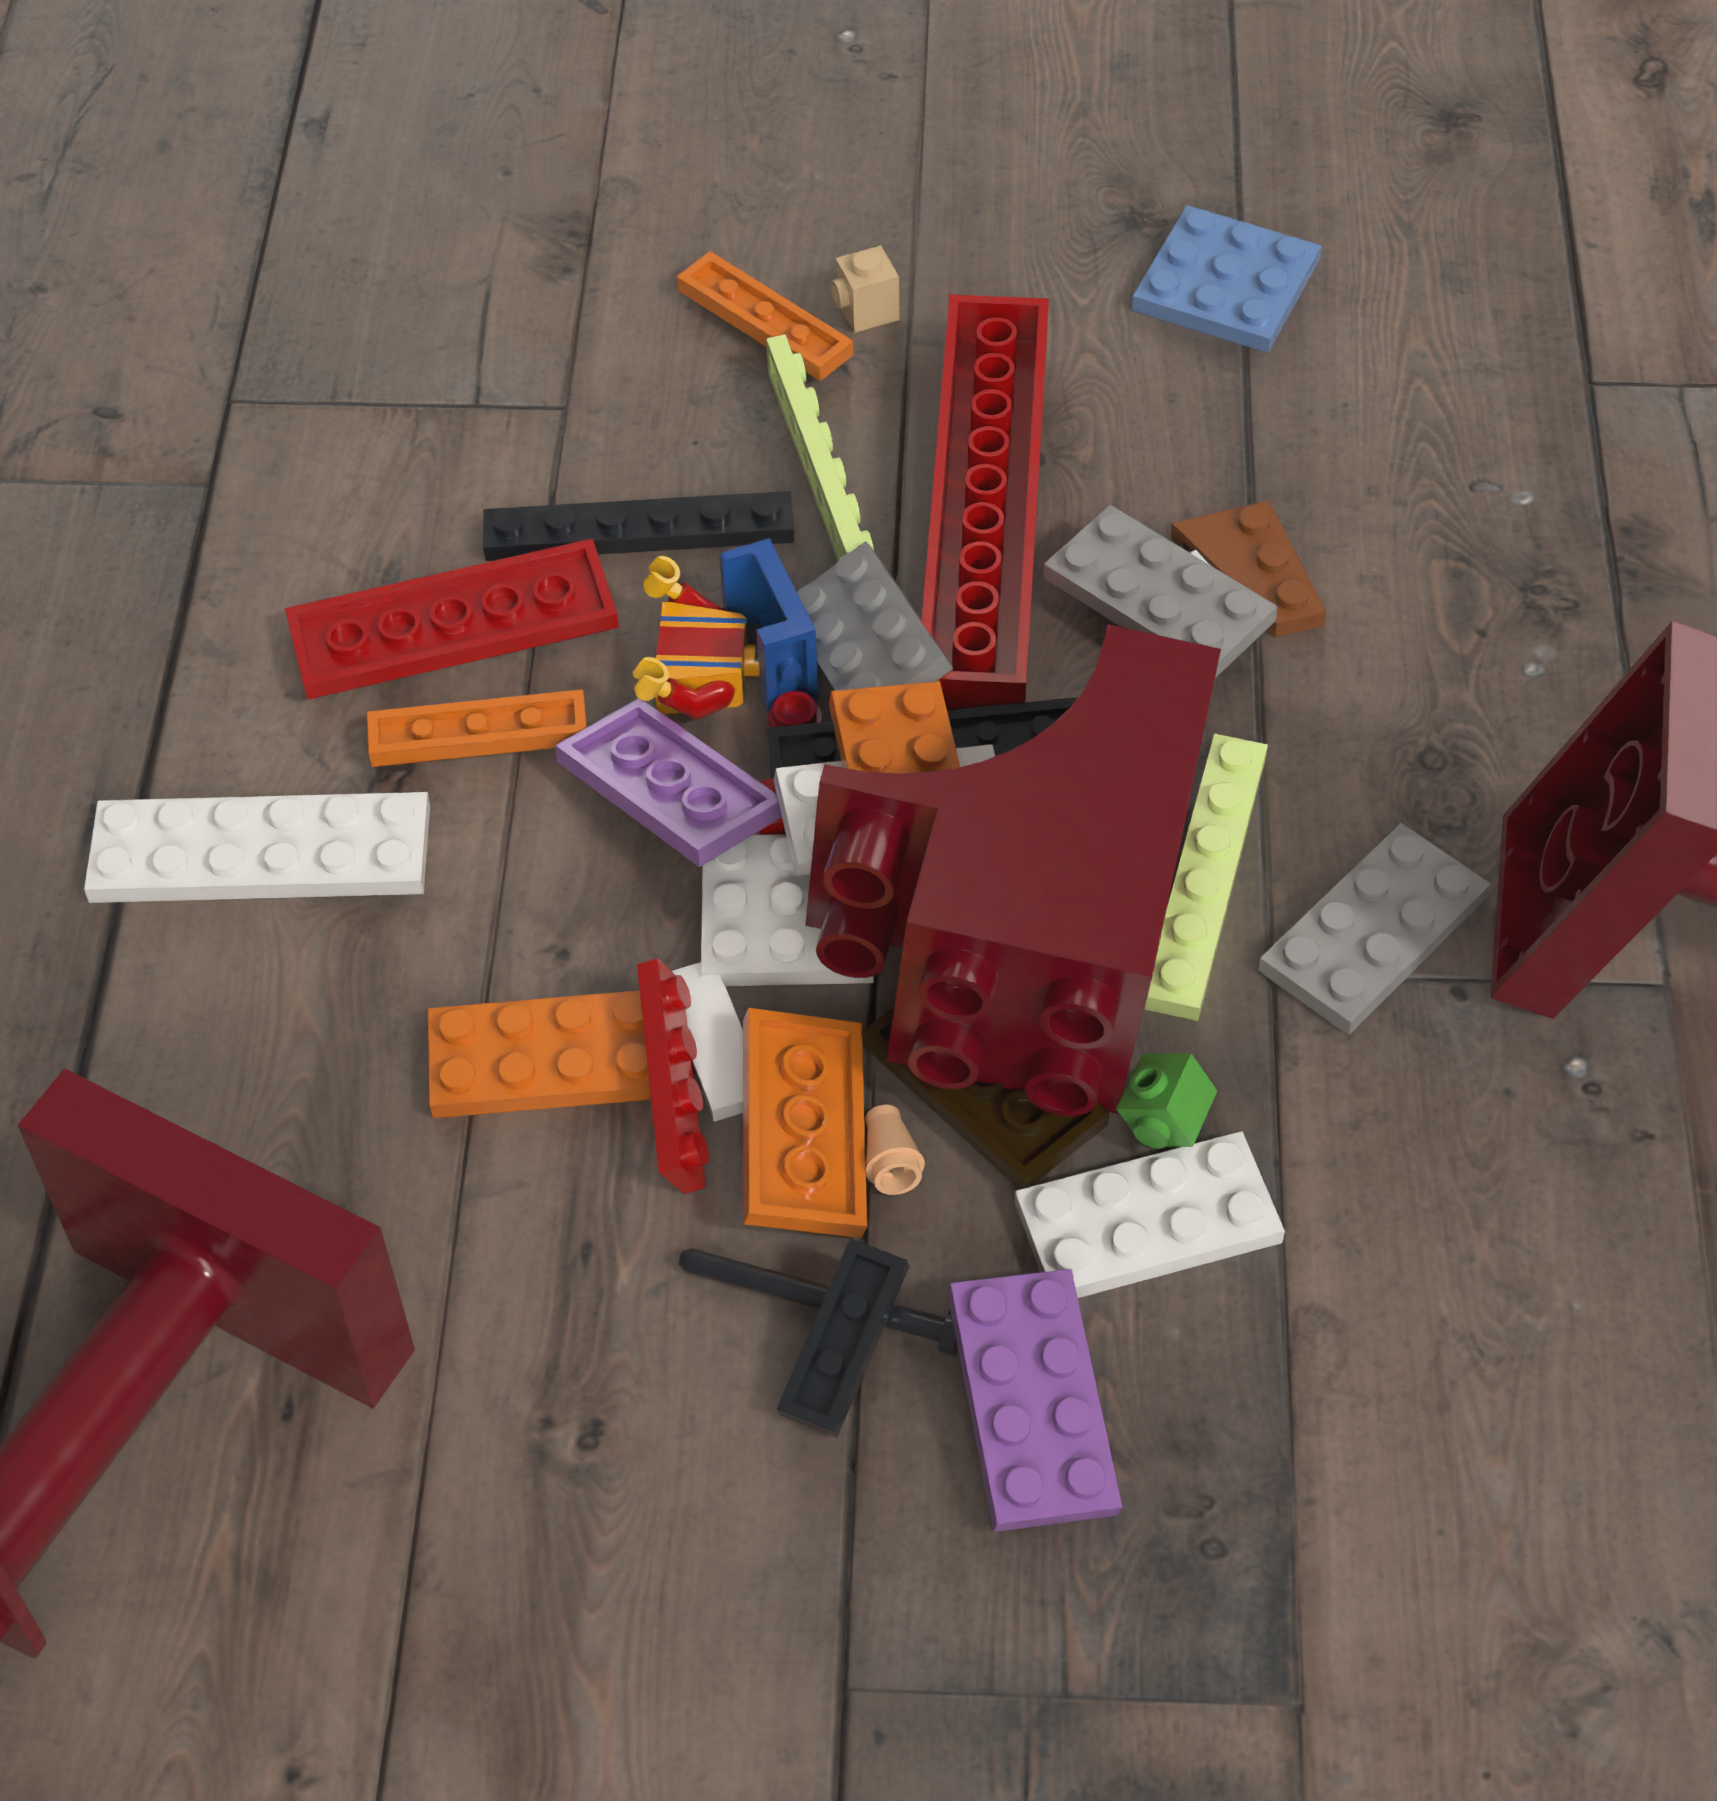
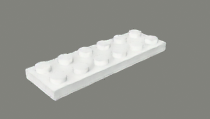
[84,792,430,903]

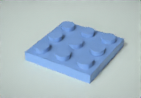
[1132,205,1322,353]

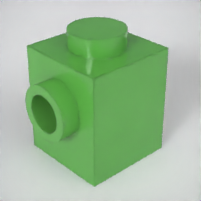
[1117,1053,1217,1149]

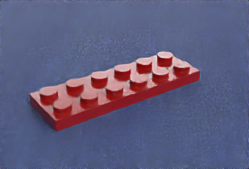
[285,538,619,700]

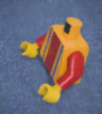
[633,556,760,719]

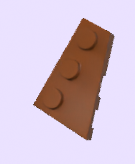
[1171,500,1326,638]

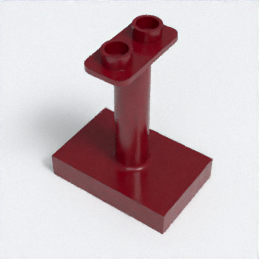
[1490,621,1717,1019]
[0,1068,415,1658]

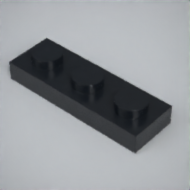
[776,1238,910,1438]

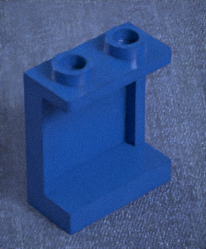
[719,538,819,713]

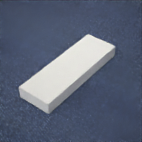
[672,962,743,1122]

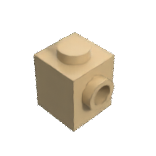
[830,245,899,333]

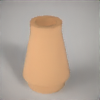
[865,1104,925,1195]

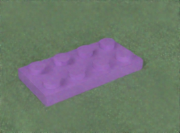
[555,698,782,867]
[947,1269,1123,1532]

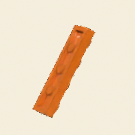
[676,251,854,382]
[367,689,587,767]

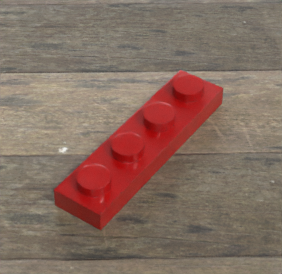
[637,958,709,1195]

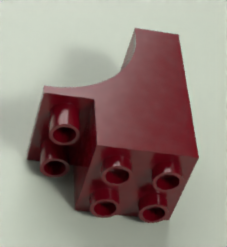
[805,624,1221,1116]

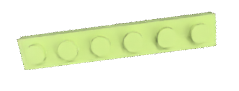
[766,334,874,561]
[1144,734,1268,1021]

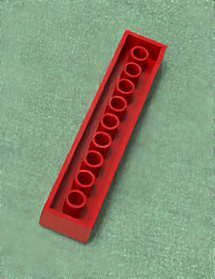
[921,294,1049,710]

